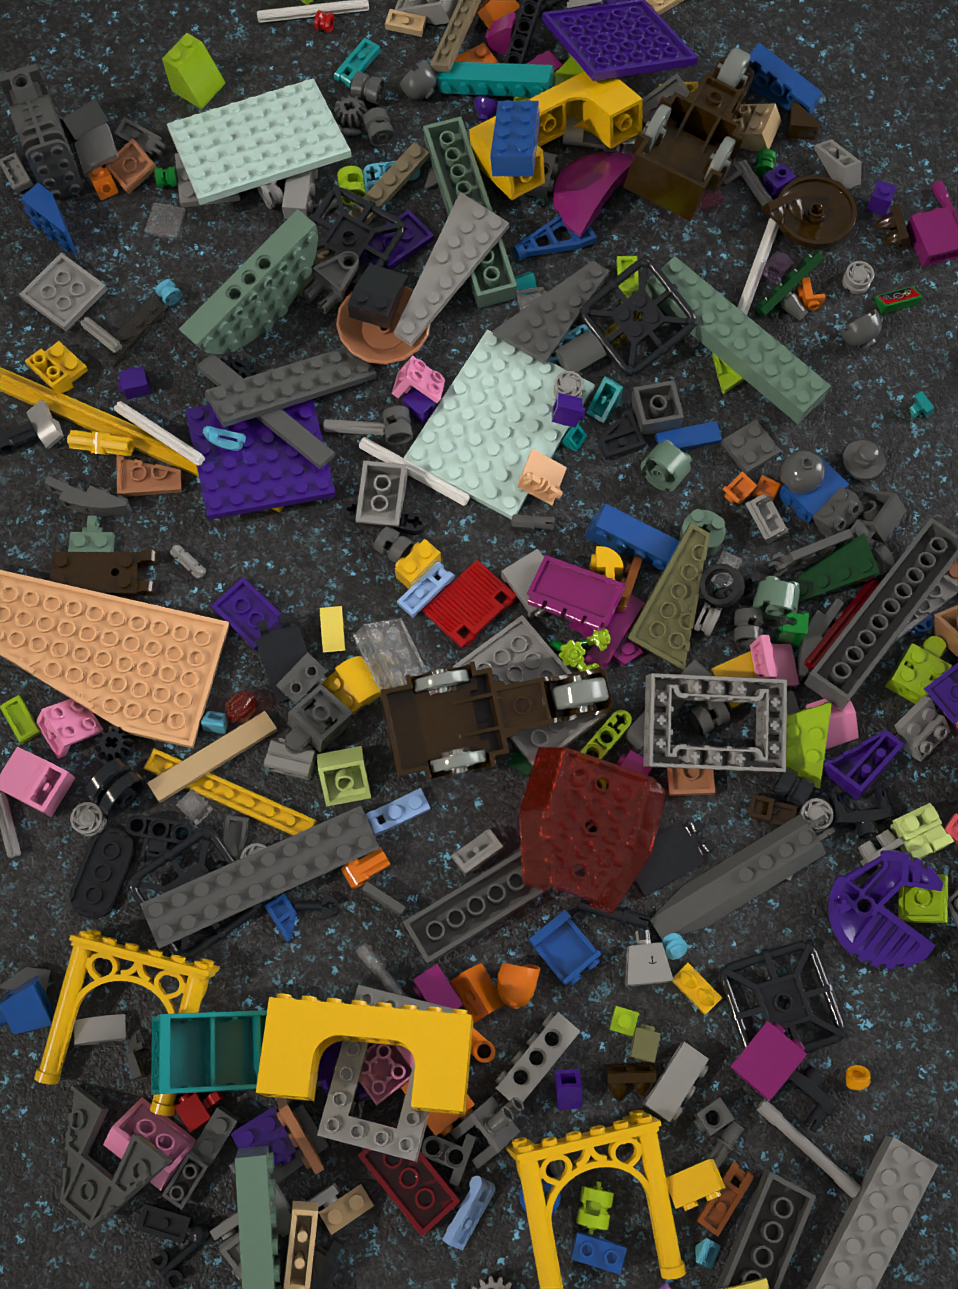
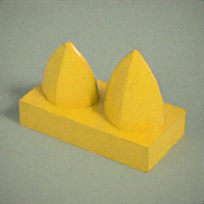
[672,963,722,1015]

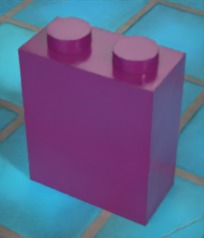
[906,207,958,267]
[730,1021,807,1102]

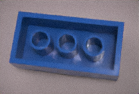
[490,100,540,176]

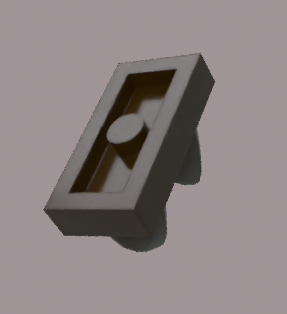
[761,188,806,225]
[875,203,911,249]
[605,1063,656,1102]

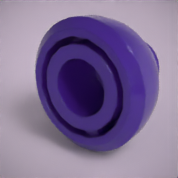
[474,96,498,121]

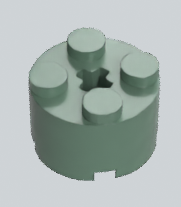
[641,440,692,491]
[679,509,726,557]
[752,576,800,621]

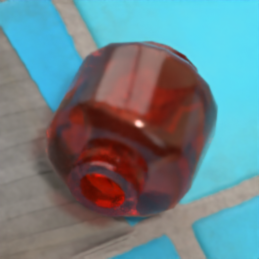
[224,691,258,724]

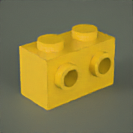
[395,539,441,589]
[666,1159,726,1211]

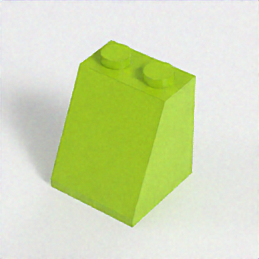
[162,33,225,110]

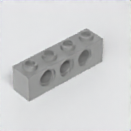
[495,1012,580,1103]

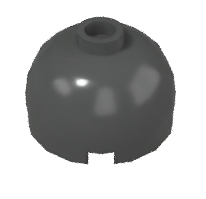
[400,60,437,100]
[839,309,882,348]
[780,450,825,495]

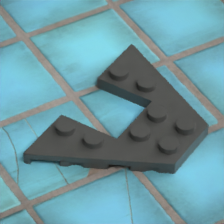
[60,1085,172,1228]

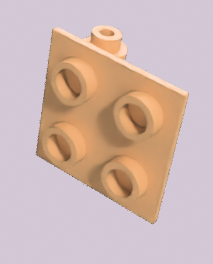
[517,448,567,506]

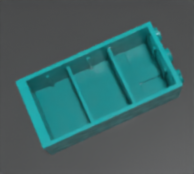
[151,1010,267,1095]

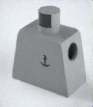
[625,930,673,987]

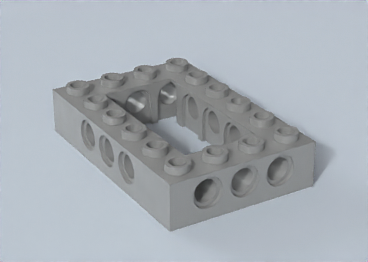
[643,673,787,772]
[317,985,453,1162]

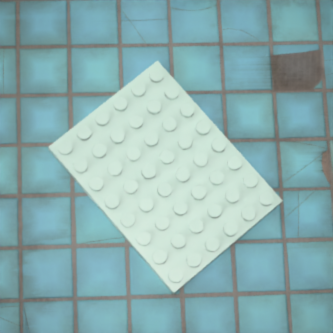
[167,78,352,205]
[404,330,595,520]

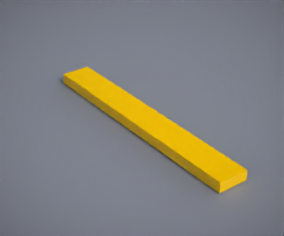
[143,748,317,836]

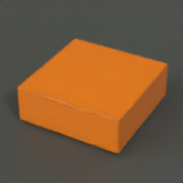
[752,475,781,502]

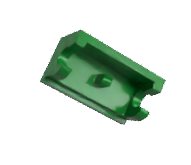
[774,612,809,648]

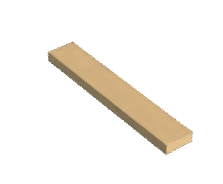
[147,711,277,803]

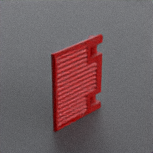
[421,560,517,648]

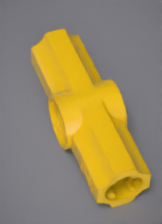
[67,430,135,456]

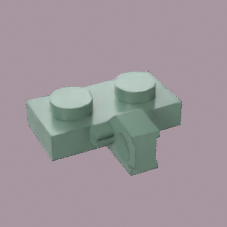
[68,516,115,552]

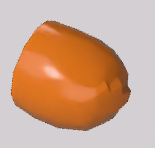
[497,963,540,1009]

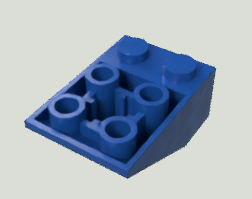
[20,183,77,255]

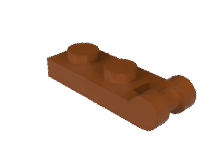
[615,556,643,612]
[696,1160,754,1237]

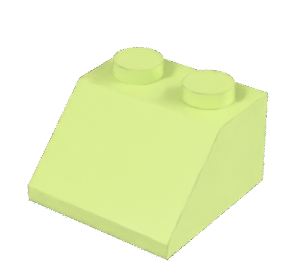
[317,746,371,807]

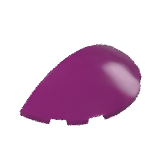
[553,151,634,237]

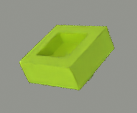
[609,1006,639,1037]

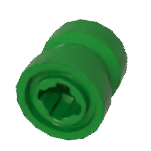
[755,149,776,178]
[155,166,178,189]

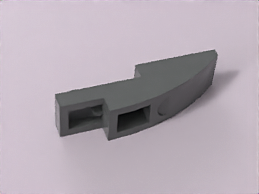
[44,476,133,516]
[796,598,844,682]
[162,1106,240,1210]

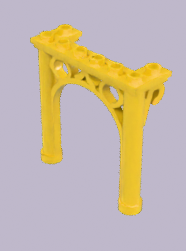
[34,929,220,1116]
[506,1110,686,1289]

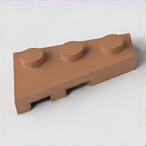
[117,455,183,497]
[276,1098,324,1175]

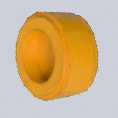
[846,1065,870,1090]

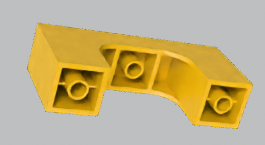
[469,71,643,200]
[256,994,473,1115]

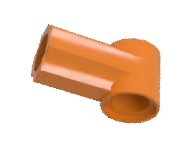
[341,847,391,889]
[471,1028,496,1064]

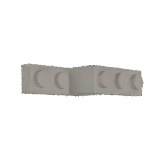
[210,1182,340,1240]

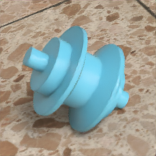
[661,933,687,960]

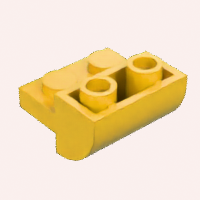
[25,341,88,393]
[589,546,623,581]

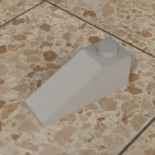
[814,139,862,190]

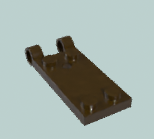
[49,550,158,596]

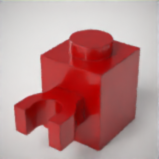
[175,1091,224,1133]

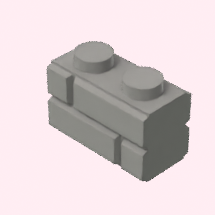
[264,738,317,780]

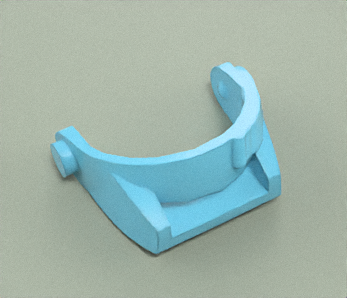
[203,426,246,451]

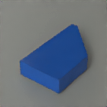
[264,893,297,943]

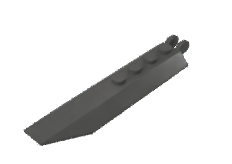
[650,814,836,940]

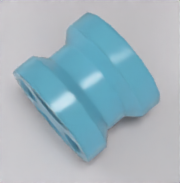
[156,279,182,306]

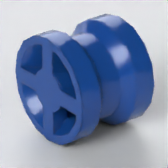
[909,614,933,637]

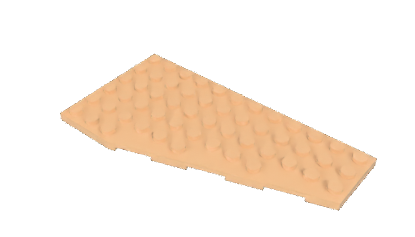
[0,570,230,748]

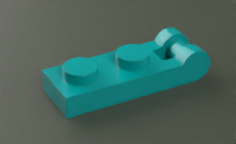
[334,38,381,88]

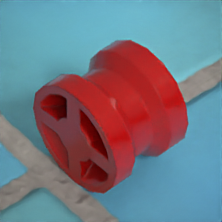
[314,10,335,33]

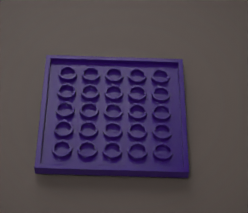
[542,0,698,81]
[185,399,336,520]

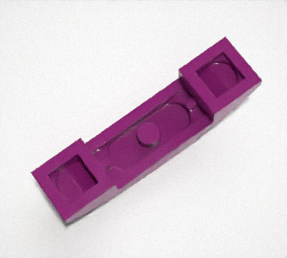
[584,595,645,672]

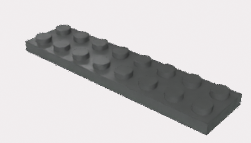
[205,347,377,428]

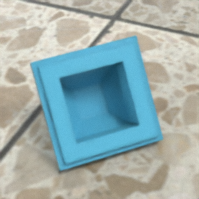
[695,1238,721,1269]

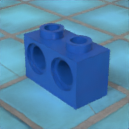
[569,1230,627,1274]

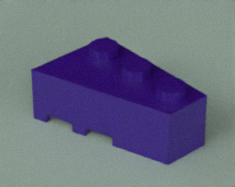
[822,730,905,801]

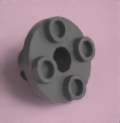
[841,440,885,482]

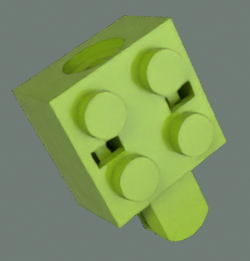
[884,636,952,704]

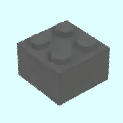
[631,380,684,436]

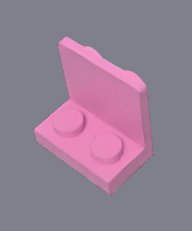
[392,356,445,403]
[750,635,799,687]
[36,699,103,759]

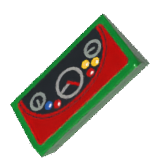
[874,286,923,315]

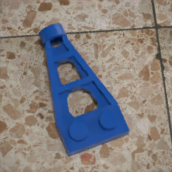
[512,215,597,261]

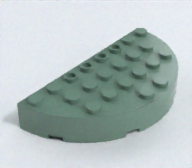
[179,209,318,354]

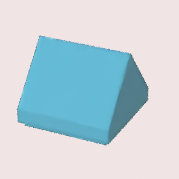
[201,711,229,734]

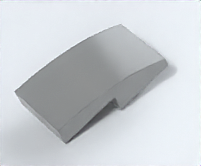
[26,400,64,449]
[74,1014,126,1046]

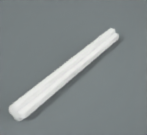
[257,0,369,23]
[737,218,779,315]
[114,401,205,466]
[359,437,470,506]

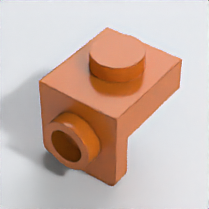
[88,167,118,200]
[795,277,826,311]
[723,471,759,505]

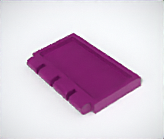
[527,555,626,632]

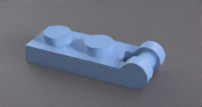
[397,561,455,618]
[365,788,431,836]
[442,1176,495,1251]

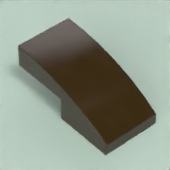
[747,794,798,827]

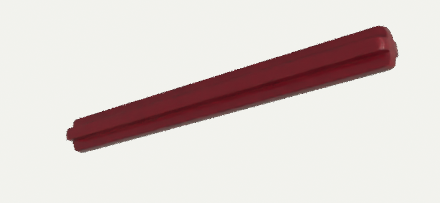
[804,579,879,670]

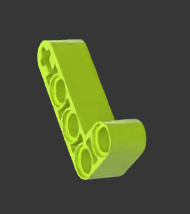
[567,710,632,799]

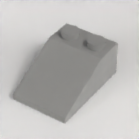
[394,0,459,25]
[355,461,408,527]

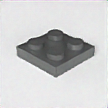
[721,419,781,475]

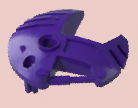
[828,850,943,969]

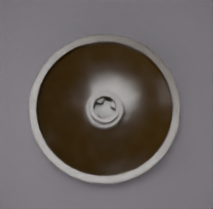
[777,175,857,249]

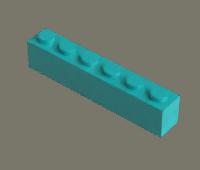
[437,62,556,97]

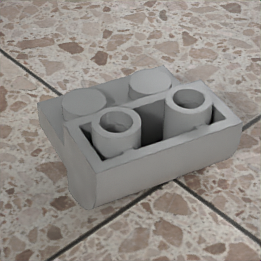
[894,695,951,761]

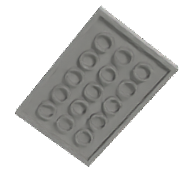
[453,615,606,770]

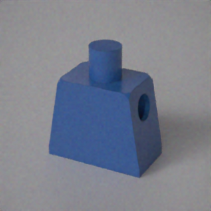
[0,976,55,1034]

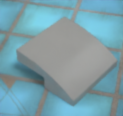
[75,123,119,177]

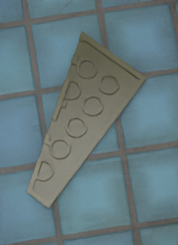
[627,523,710,671]

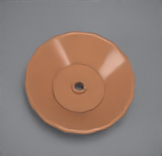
[336,286,430,365]

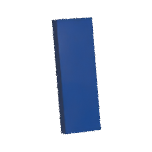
[655,421,722,451]

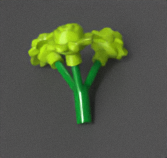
[549,629,611,671]

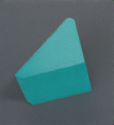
[586,376,623,423]

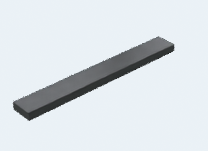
[197,354,335,469]

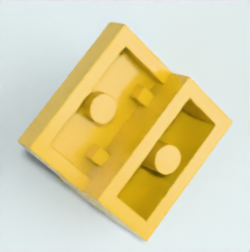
[322,656,384,715]

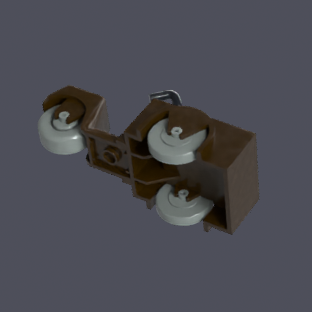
[623,47,754,221]
[380,661,612,780]

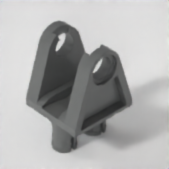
[302,251,359,314]
[450,1096,524,1169]

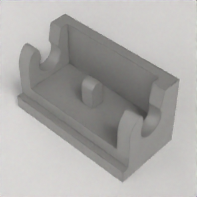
[745,494,789,544]
[451,829,503,877]

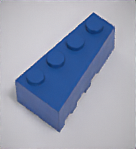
[748,43,822,115]
[583,504,680,570]

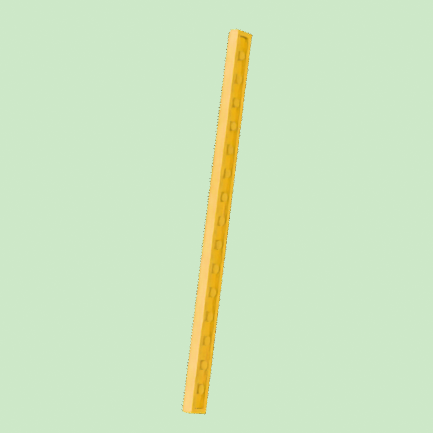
[0,367,284,513]

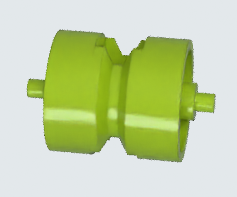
[337,166,366,205]
[576,1181,614,1235]

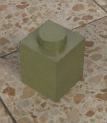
[629,1024,661,1063]

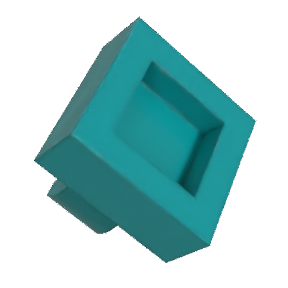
[909,391,934,418]

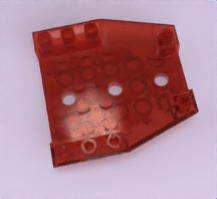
[519,747,667,914]

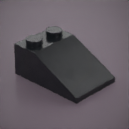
[348,264,409,329]

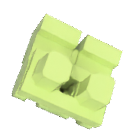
[891,803,954,861]

